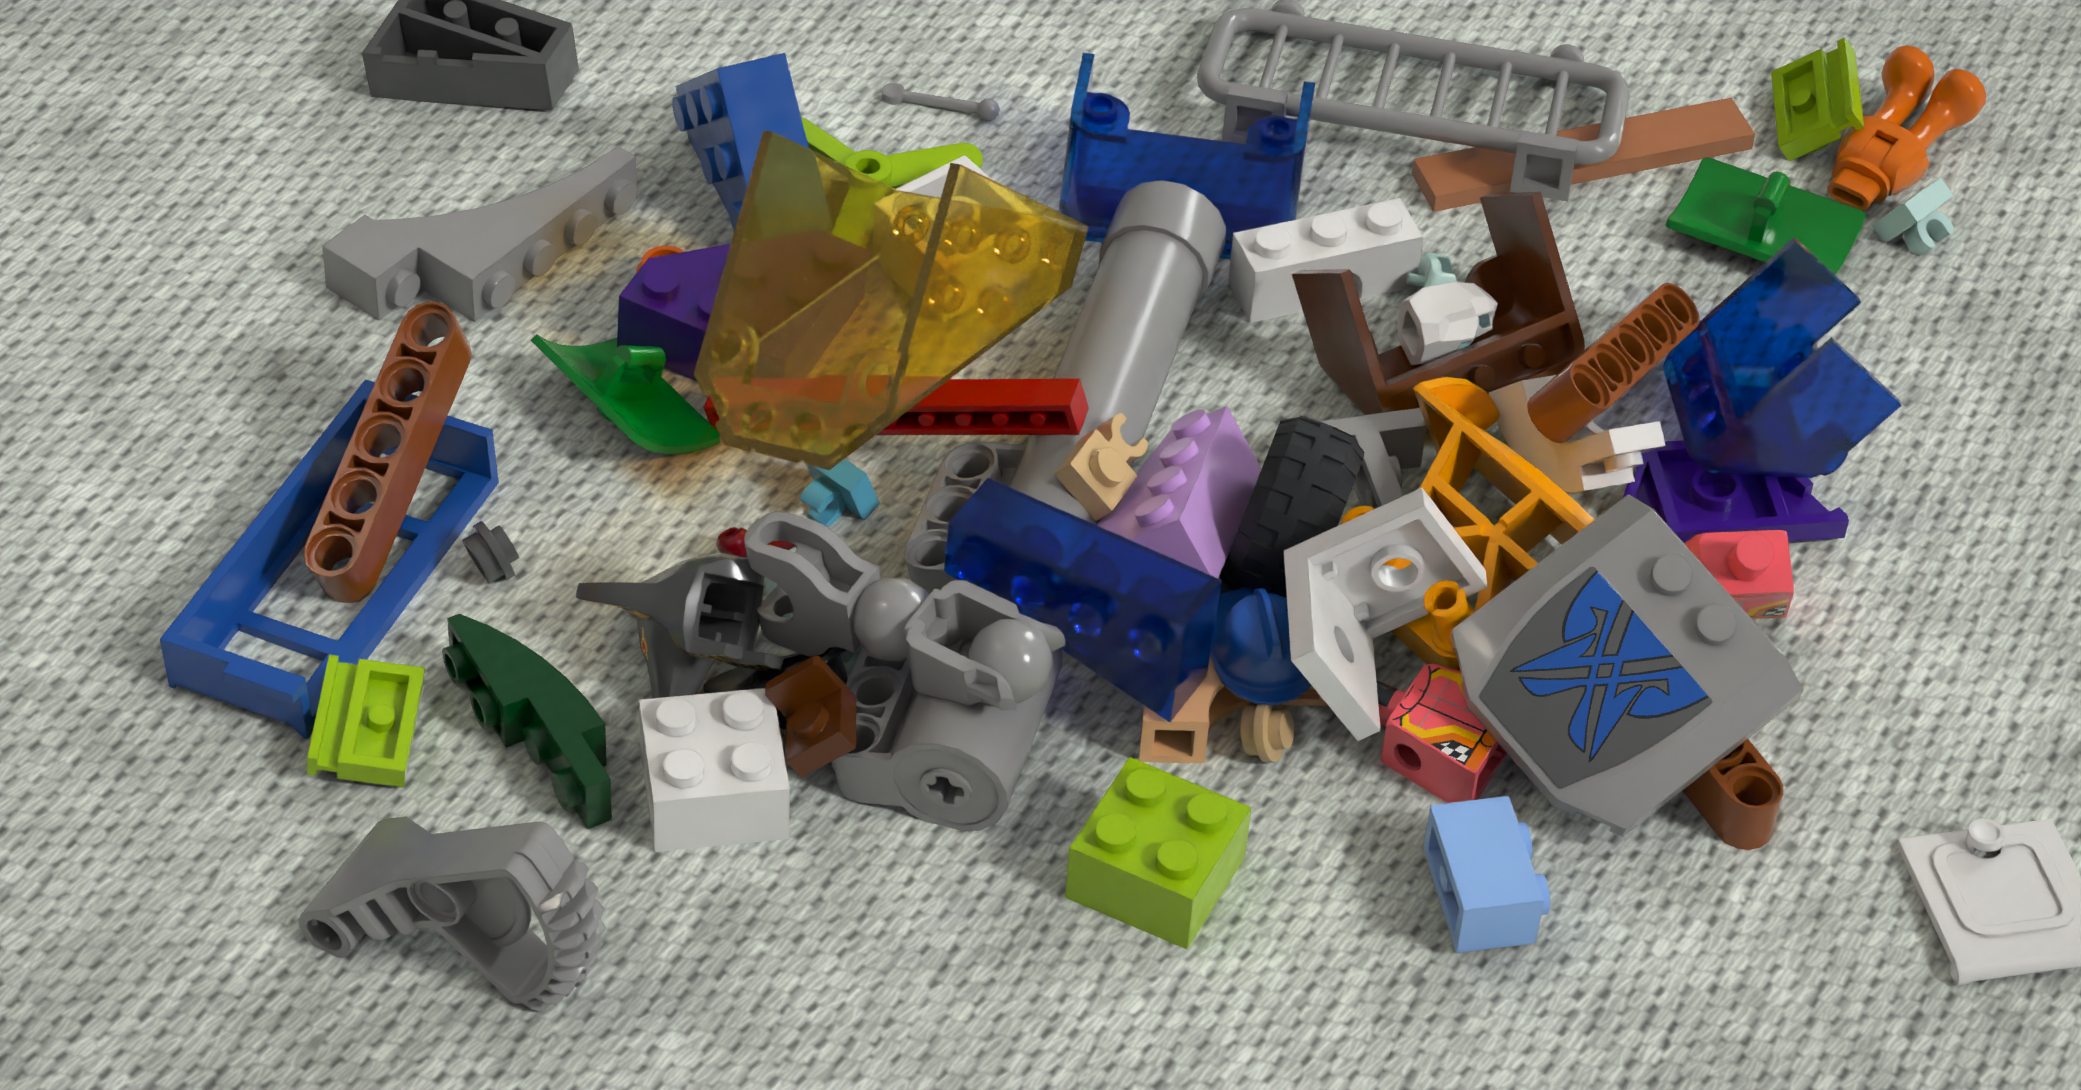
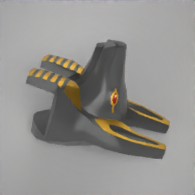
[576,553,784,699]

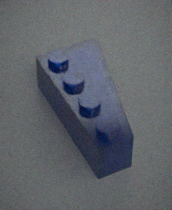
[944,478,1222,722]

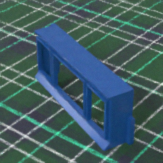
[160,379,499,739]

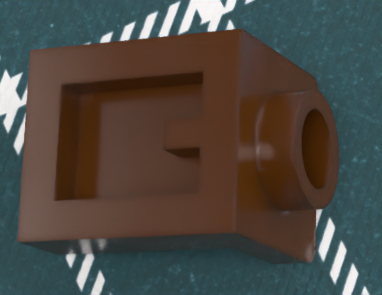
[765,656,856,778]

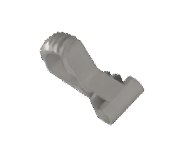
[298,816,606,1012]

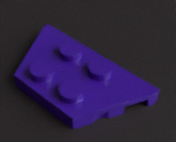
[1623,435,1849,543]

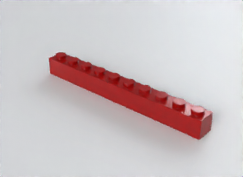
[703,378,1089,436]

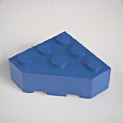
[672,53,829,241]

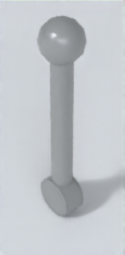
[882,83,1000,121]

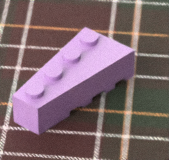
[1066,406,1261,628]

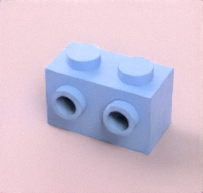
[1423,796,1550,953]

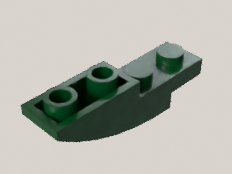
[442,614,612,830]

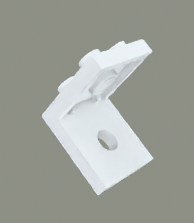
[1284,488,1488,741]

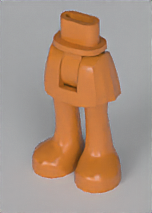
[1827,45,1986,211]

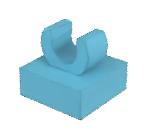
[799,442,880,527]

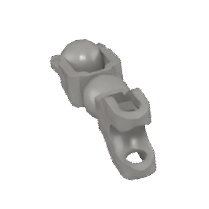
[744,511,1065,710]

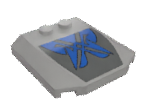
[1450,494,1804,837]

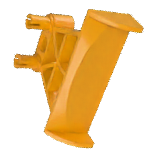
[1341,377,1595,671]

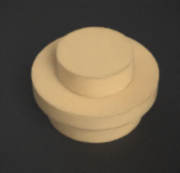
[1240,703,1294,762]

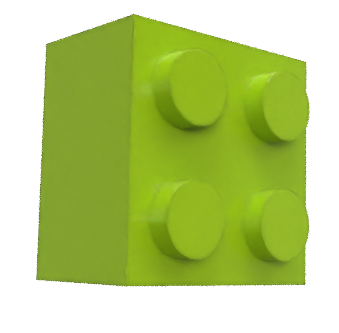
[1065,757,1252,949]

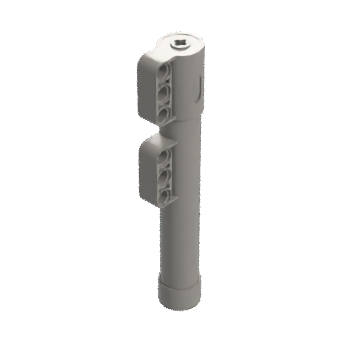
[831,180,1226,831]

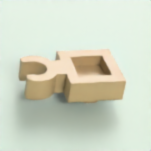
[1054,413,1148,521]

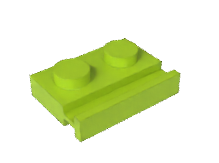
[1771,37,1864,161]
[306,655,425,788]

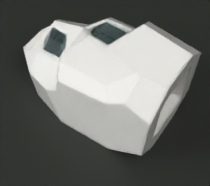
[1397,282,1498,365]

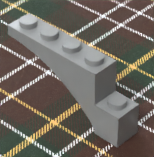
[322,146,637,322]

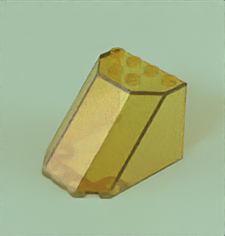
[694,130,1089,470]

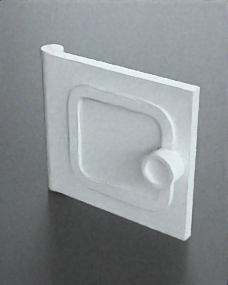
[1897,818,2081,986]

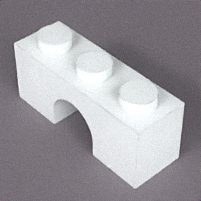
[1228,198,1423,323]

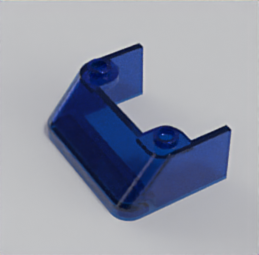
[1058,53,1315,260]
[1663,237,1902,478]

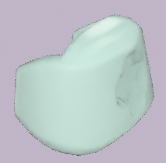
[1406,252,1457,291]

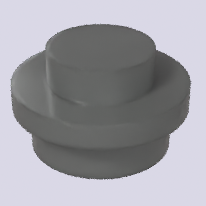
[462,521,519,584]

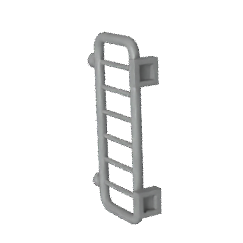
[1197,0,1630,201]

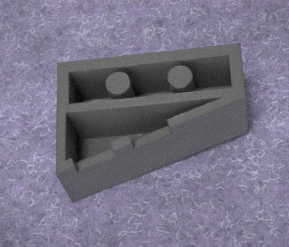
[362,0,579,110]

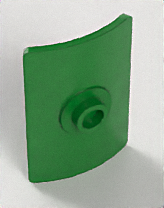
[1665,157,1866,284]
[531,334,721,454]

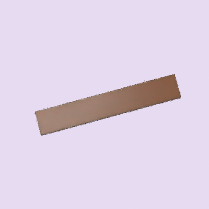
[1412,98,1755,212]

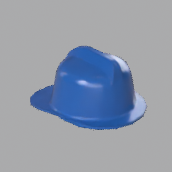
[1203,587,1311,705]

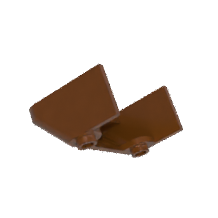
[1292,192,1585,435]

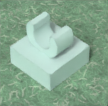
[1872,177,1954,255]

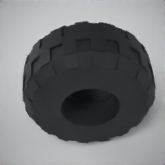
[1220,415,1365,598]

